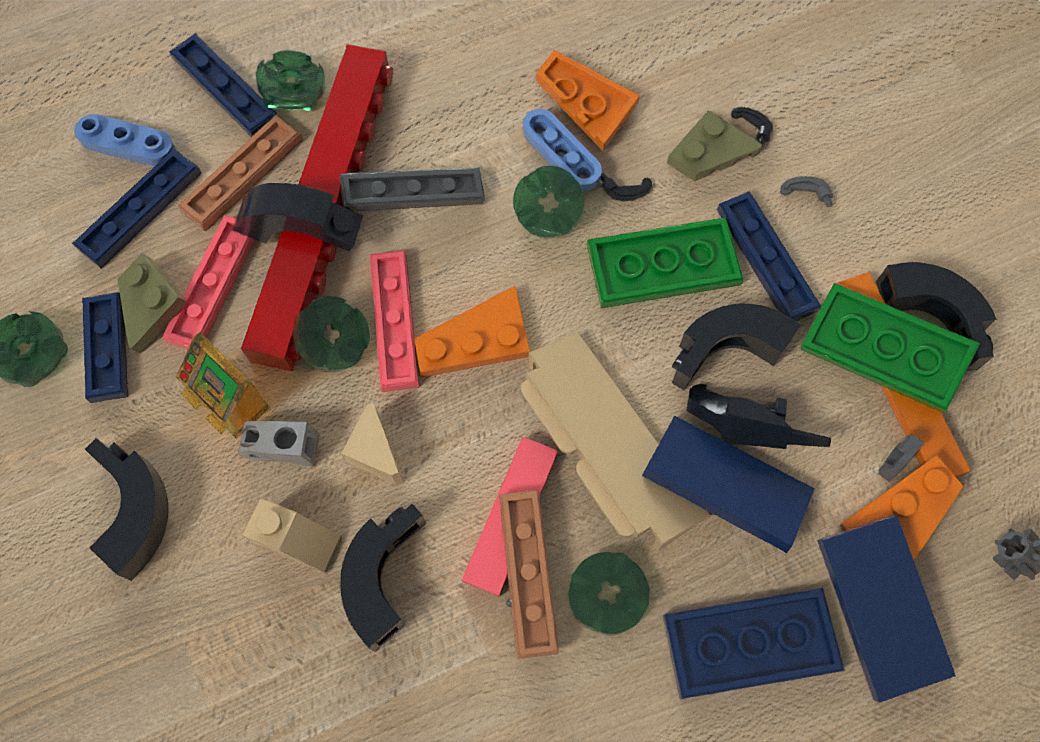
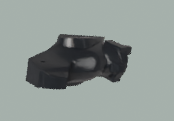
[686,384,831,449]

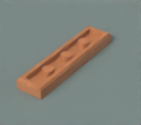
[178,115,303,231]
[499,490,559,659]

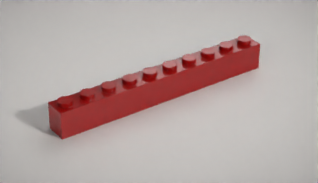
[241,44,393,371]

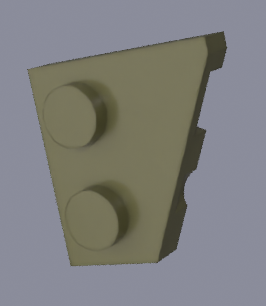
[667,110,762,181]
[118,253,188,353]

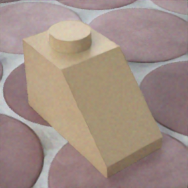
[242,498,342,573]

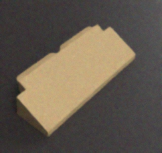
[521,333,710,552]

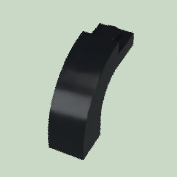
[232,183,363,251]
[876,262,997,372]
[672,303,801,390]
[85,438,168,581]
[340,504,426,652]

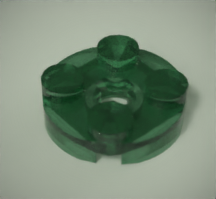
[256,50,325,111]
[513,166,585,239]
[293,296,370,373]
[0,312,68,387]
[568,552,650,636]

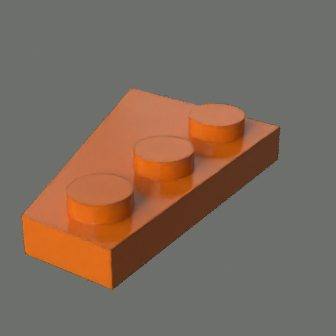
[536,50,640,151]
[414,286,530,378]
[839,455,964,560]

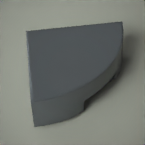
[878,434,924,482]

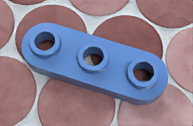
[523,109,602,192]
[74,114,176,166]

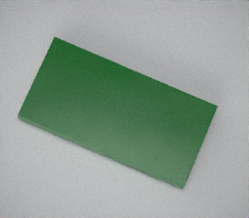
[587,217,744,309]
[801,283,980,414]

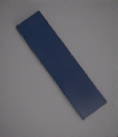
[169,33,278,137]
[72,149,201,269]
[717,191,822,321]

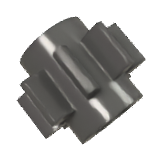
[993,528,1040,580]

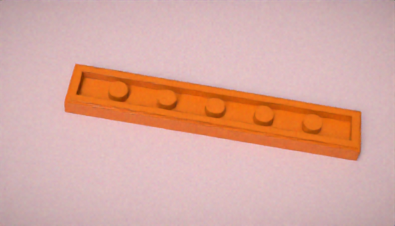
[836,272,971,478]

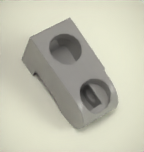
[238,421,319,466]

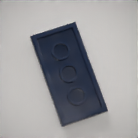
[642,416,815,553]
[817,515,956,703]
[663,588,845,700]

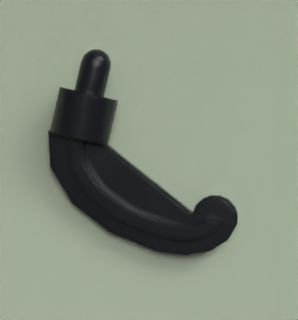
[731,107,773,146]
[601,173,652,202]

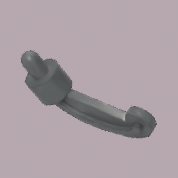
[780,176,833,207]

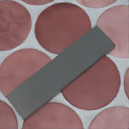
[339,167,485,211]

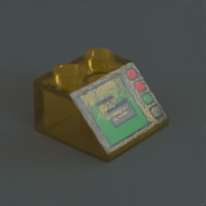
[176,332,270,439]

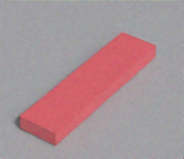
[162,215,255,353]
[370,250,419,392]
[462,437,558,597]

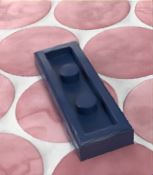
[82,292,128,403]

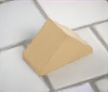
[341,402,403,485]

